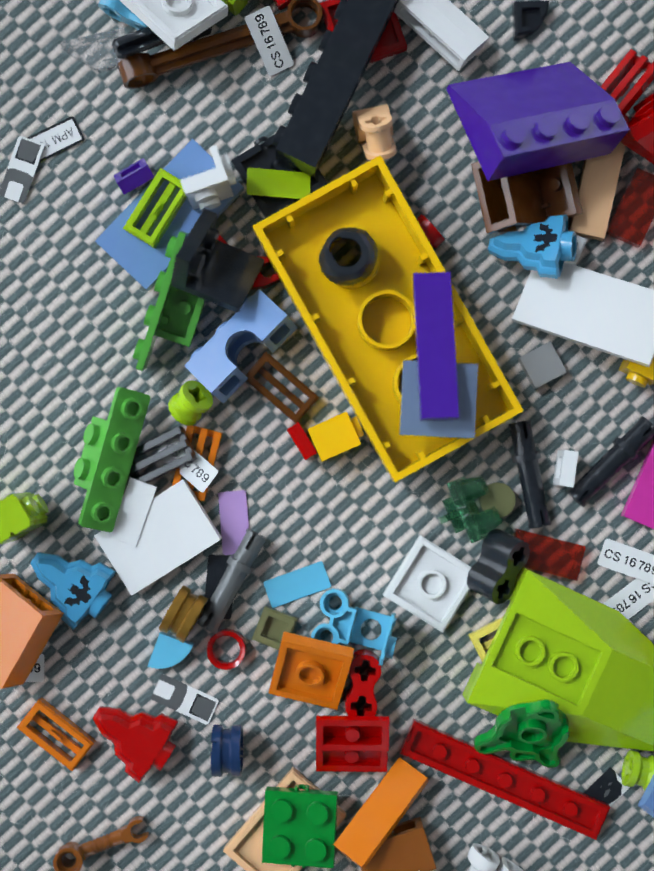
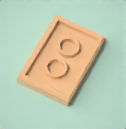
[223,767,346,871]

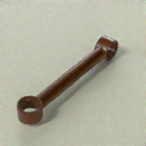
[117,0,322,89]

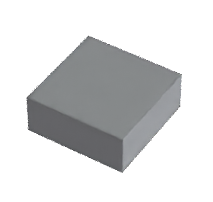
[517,341,567,389]

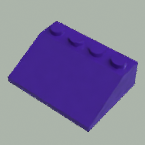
[446,62,630,181]

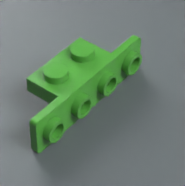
[133,231,206,371]
[74,387,150,532]

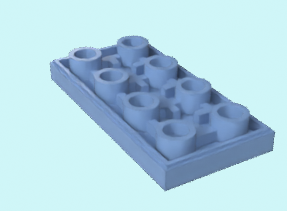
[95,139,245,291]

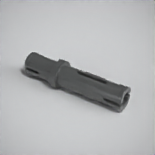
[197,528,267,633]

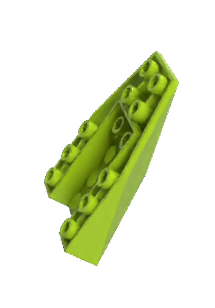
[462,567,654,751]

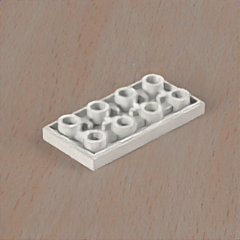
[512,262,654,367]

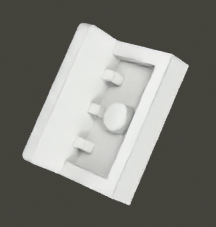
[181,145,237,211]

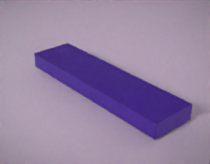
[412,272,459,421]

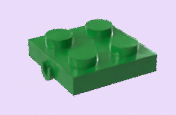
[262,784,338,868]

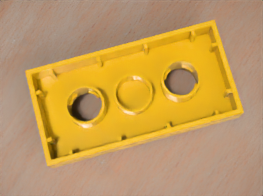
[252,155,524,483]

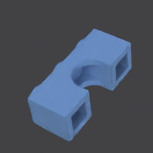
[184,289,297,404]

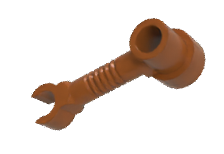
[53,816,149,871]

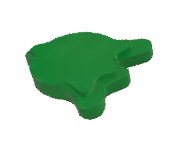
[474,700,569,768]

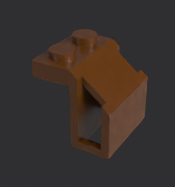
[471,161,583,234]

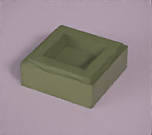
[252,605,298,650]

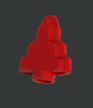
[92,706,178,783]

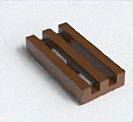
[245,352,319,424]

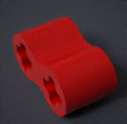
[345,649,381,716]

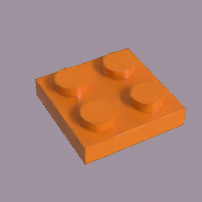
[268,631,354,710]

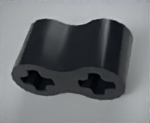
[467,529,530,604]

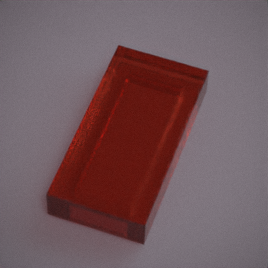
[606,168,654,248]
[514,528,586,581]

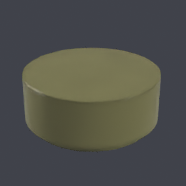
[479,482,516,518]

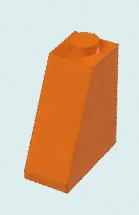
[0,574,64,689]

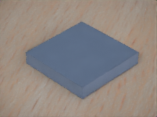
[399,360,478,439]

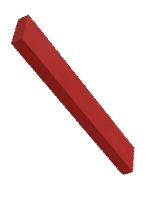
[400,718,611,840]

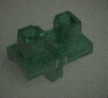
[438,475,502,544]

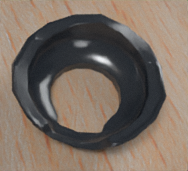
[319,227,378,286]

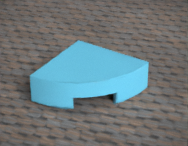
[147,631,194,669]

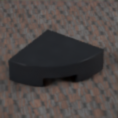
[512,1,549,41]

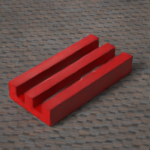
[600,49,654,117]

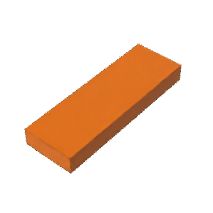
[333,757,429,870]

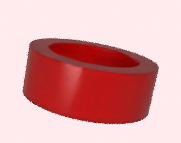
[207,629,246,670]

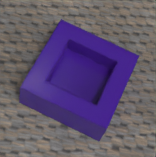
[113,158,154,195]

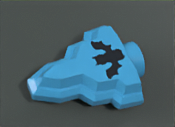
[488,214,577,279]
[30,552,116,630]

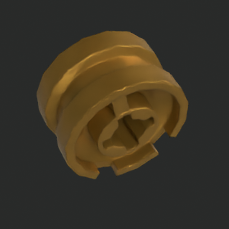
[159,585,208,643]

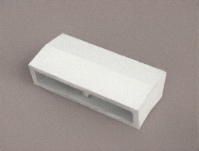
[394,0,489,71]

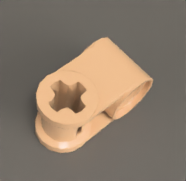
[352,104,397,160]

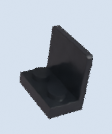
[171,208,264,312]

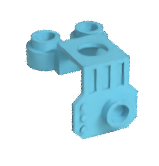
[311,588,397,665]

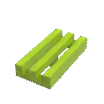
[123,168,187,249]

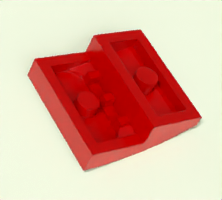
[316,716,390,772]

